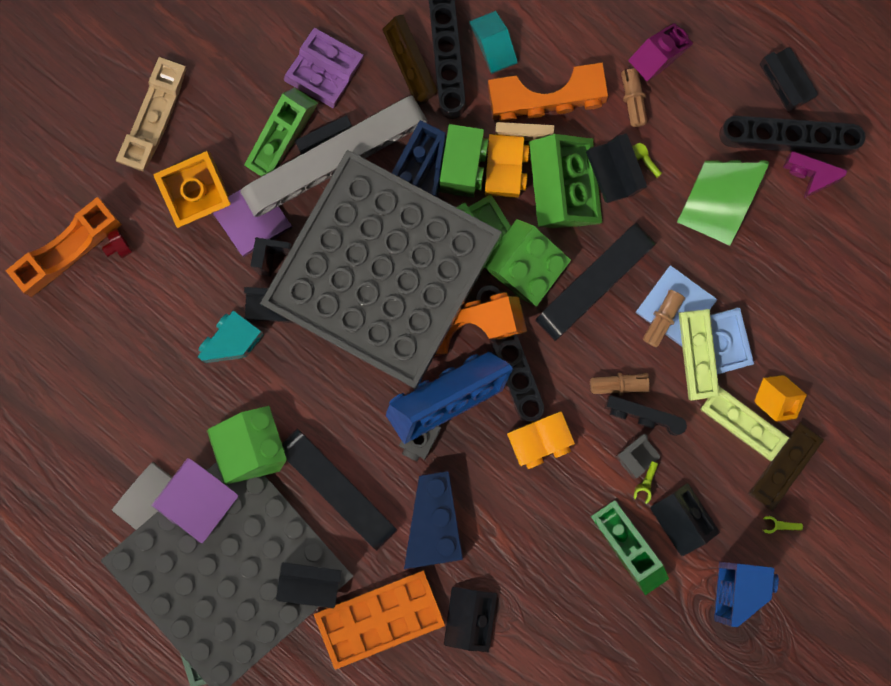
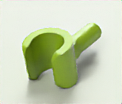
[632,143,662,178]
[634,461,658,504]
[762,516,803,534]

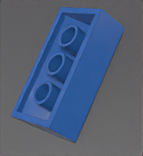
[386,352,513,444]
[714,562,779,627]

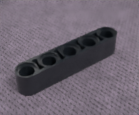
[428,0,465,119]
[719,116,866,155]
[535,223,657,341]
[476,285,544,423]
[282,428,398,551]

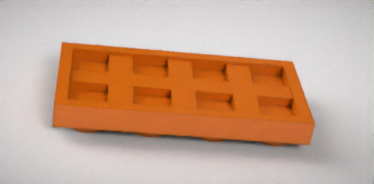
[313,570,445,670]

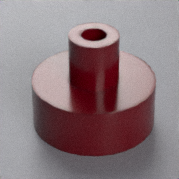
[101,228,132,258]

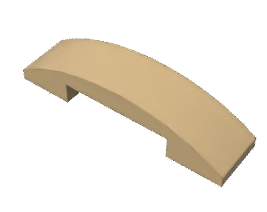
[116,57,186,172]

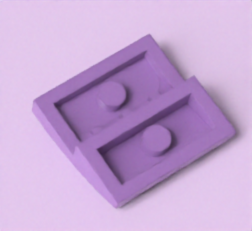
[284,28,364,108]
[213,190,292,258]
[151,458,238,544]

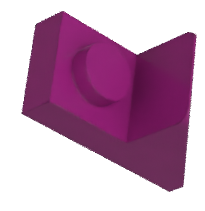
[783,151,847,198]

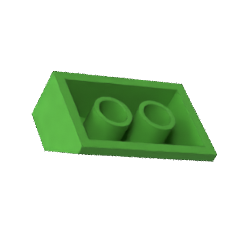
[529,134,602,228]

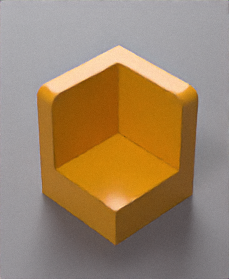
[755,375,807,422]

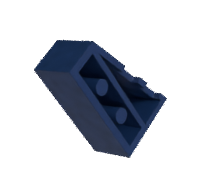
[392,120,447,198]
[404,471,463,569]

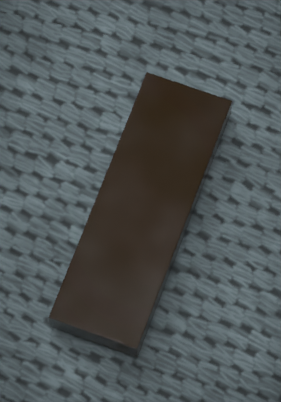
[382,14,438,105]
[748,422,824,511]

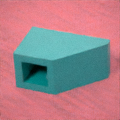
[198,311,264,363]

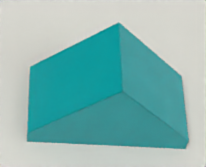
[469,11,518,74]

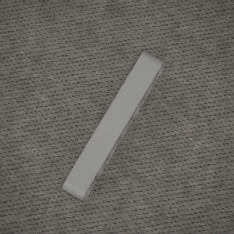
[240,96,428,217]

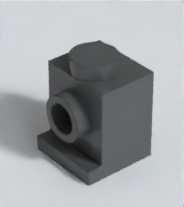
[399,426,441,462]

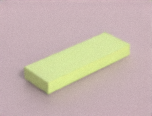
[679,309,720,401]
[700,386,789,462]

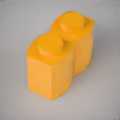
[485,134,529,198]
[507,411,575,469]

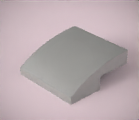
[112,462,172,530]

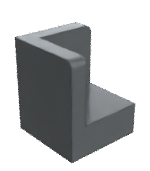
[615,433,660,479]

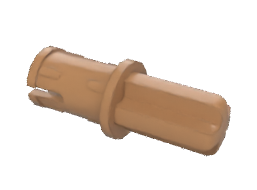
[621,68,647,127]
[643,290,686,347]
[590,373,649,396]

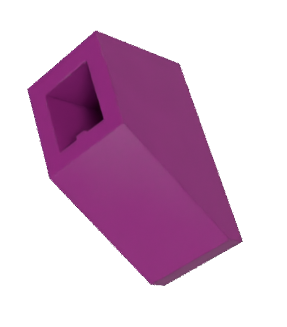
[628,23,693,81]

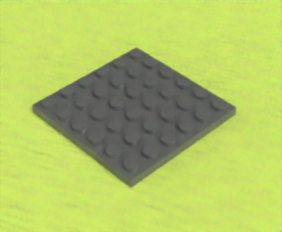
[260,150,502,389]
[100,462,353,686]

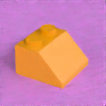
[153,151,231,228]

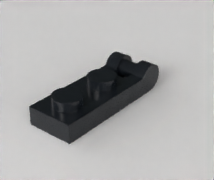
[604,395,687,436]

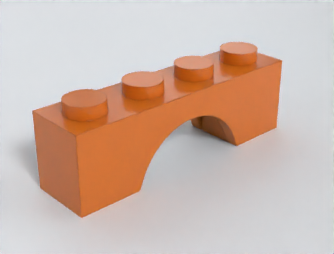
[488,62,608,123]
[5,197,122,297]
[434,293,527,357]

